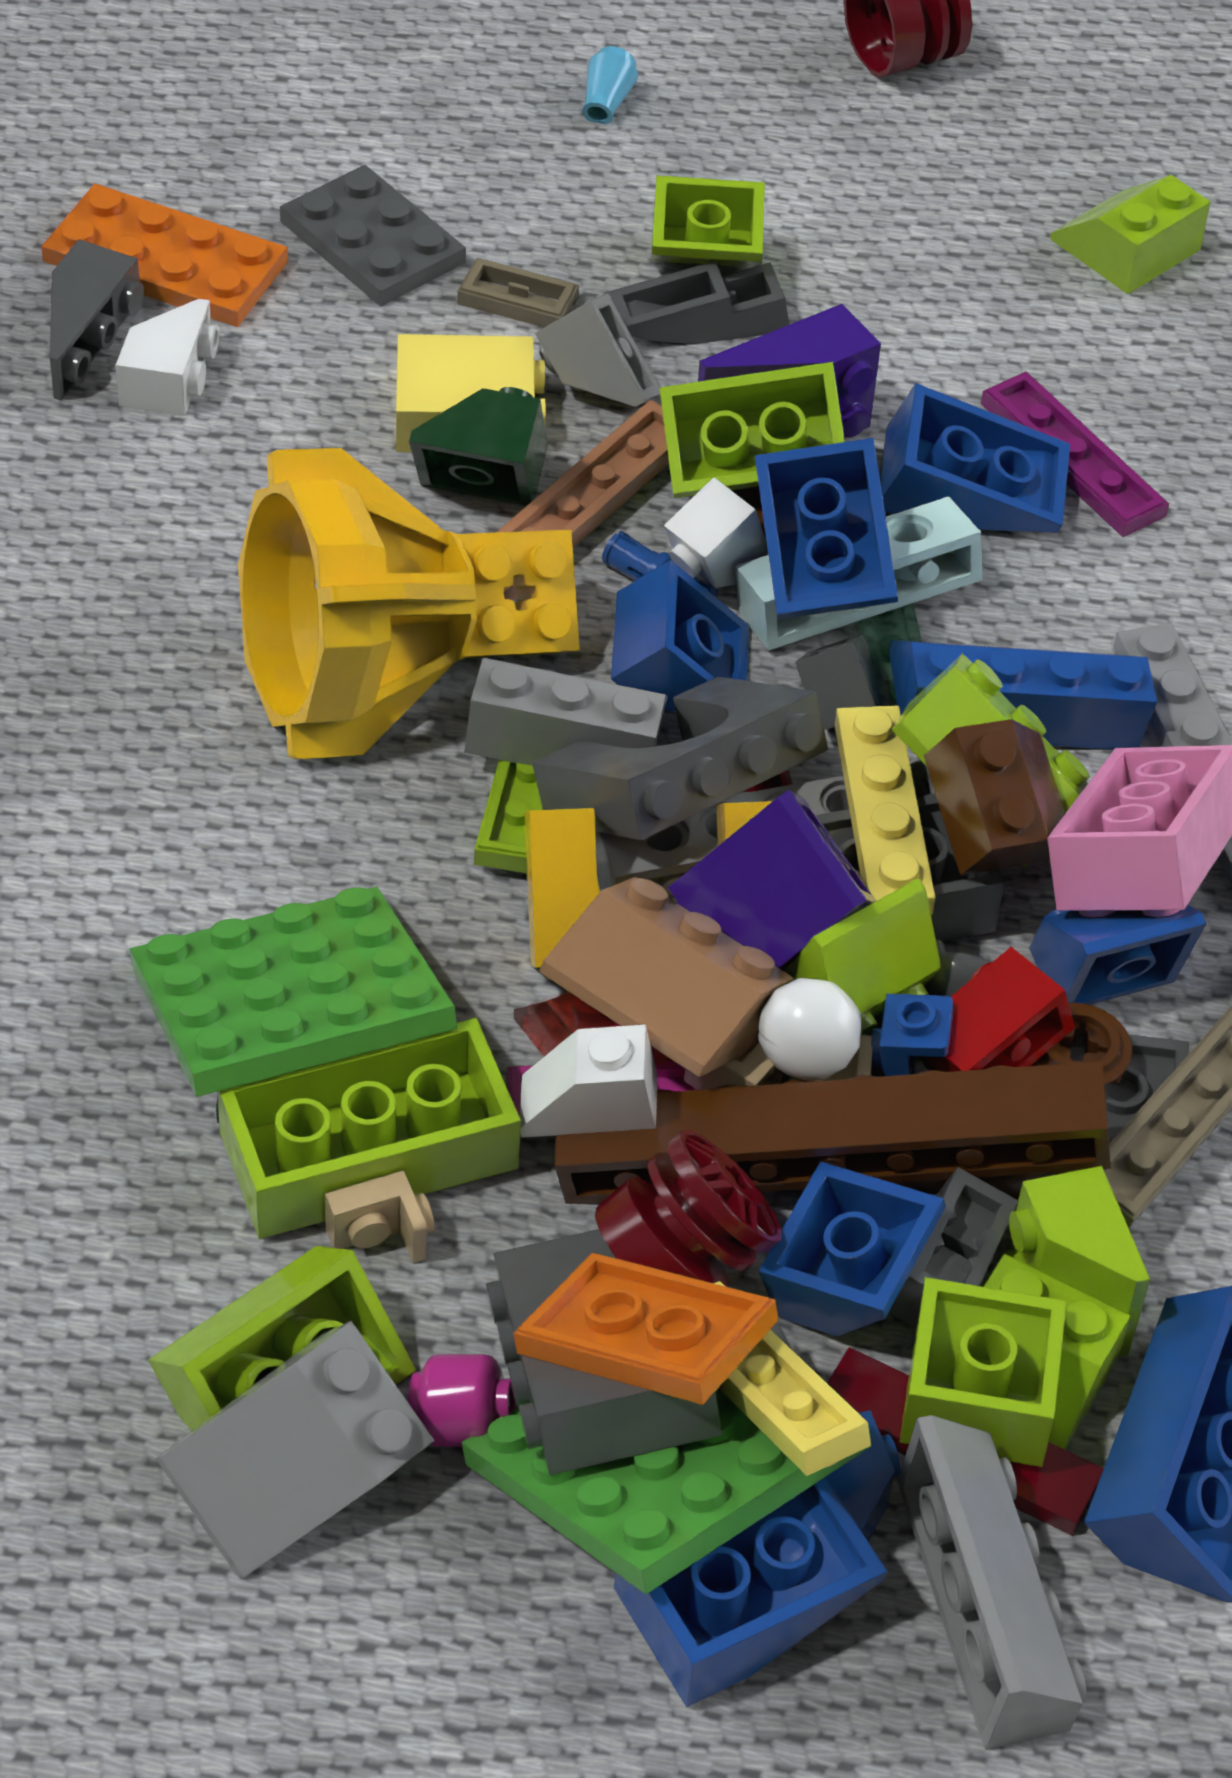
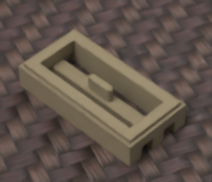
[457,258,579,327]

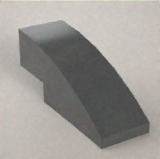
[609,261,789,344]

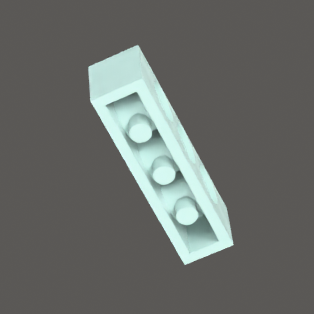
[735,497,983,651]

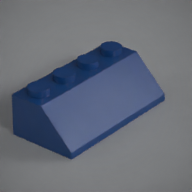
[888,640,1157,750]
[1084,1286,1232,1602]

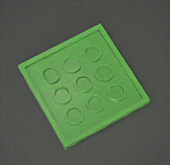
[129,887,457,1097]
[461,1388,872,1594]

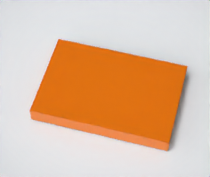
[513,1253,778,1405]

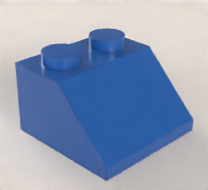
[611,560,749,711]
[1029,905,1207,1005]
[759,1162,946,1337]

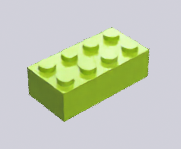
[217,1017,521,1239]

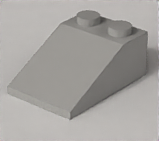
[156,1321,434,1579]

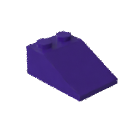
[698,304,881,438]

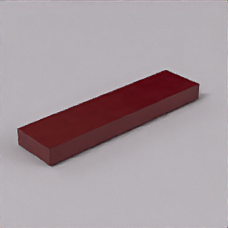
[827,1347,1104,1536]

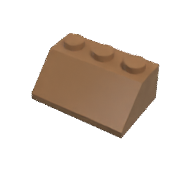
[539,877,794,1077]

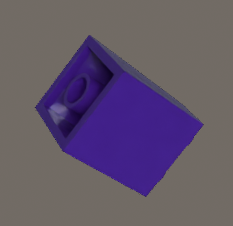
[668,789,876,972]

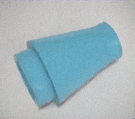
[582,46,638,125]

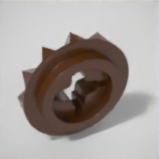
[1031,1003,1132,1085]

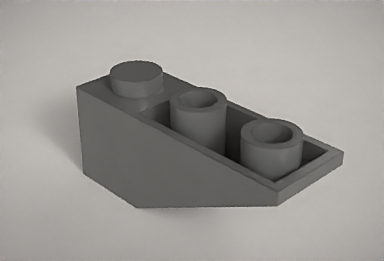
[50,239,144,401]

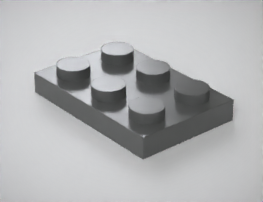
[280,165,466,307]

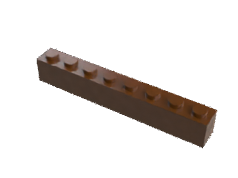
[555,1061,1111,1204]

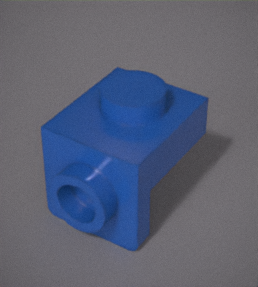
[871,994,954,1077]

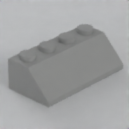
[897,1415,1087,1750]

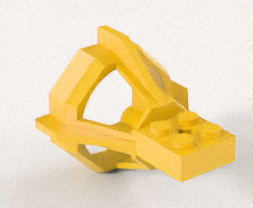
[238,448,580,760]

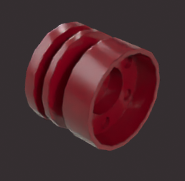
[843,0,973,78]
[595,1129,782,1287]

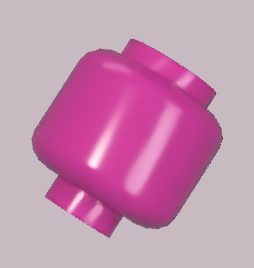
[408,1354,517,1447]

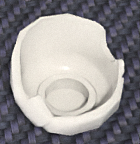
[758,978,861,1081]

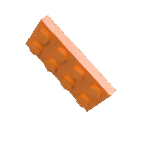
[41,183,288,327]

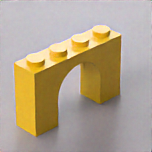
[525,801,772,979]

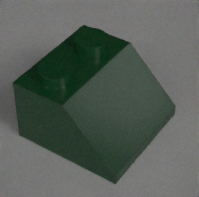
[409,387,548,506]

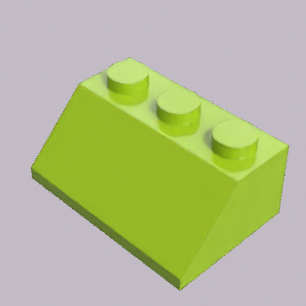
[659,362,845,499]
[892,653,1090,868]
[148,1246,416,1431]

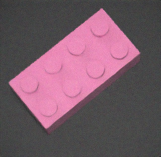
[1047,745,1232,918]

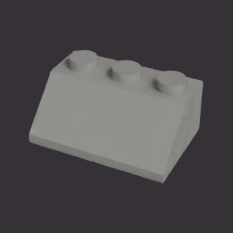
[464,658,668,766]

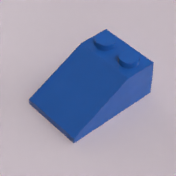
[880,383,1070,533]
[755,438,898,620]
[614,1477,888,1707]

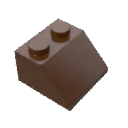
[924,719,1065,876]

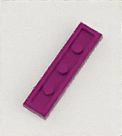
[981,371,1169,538]

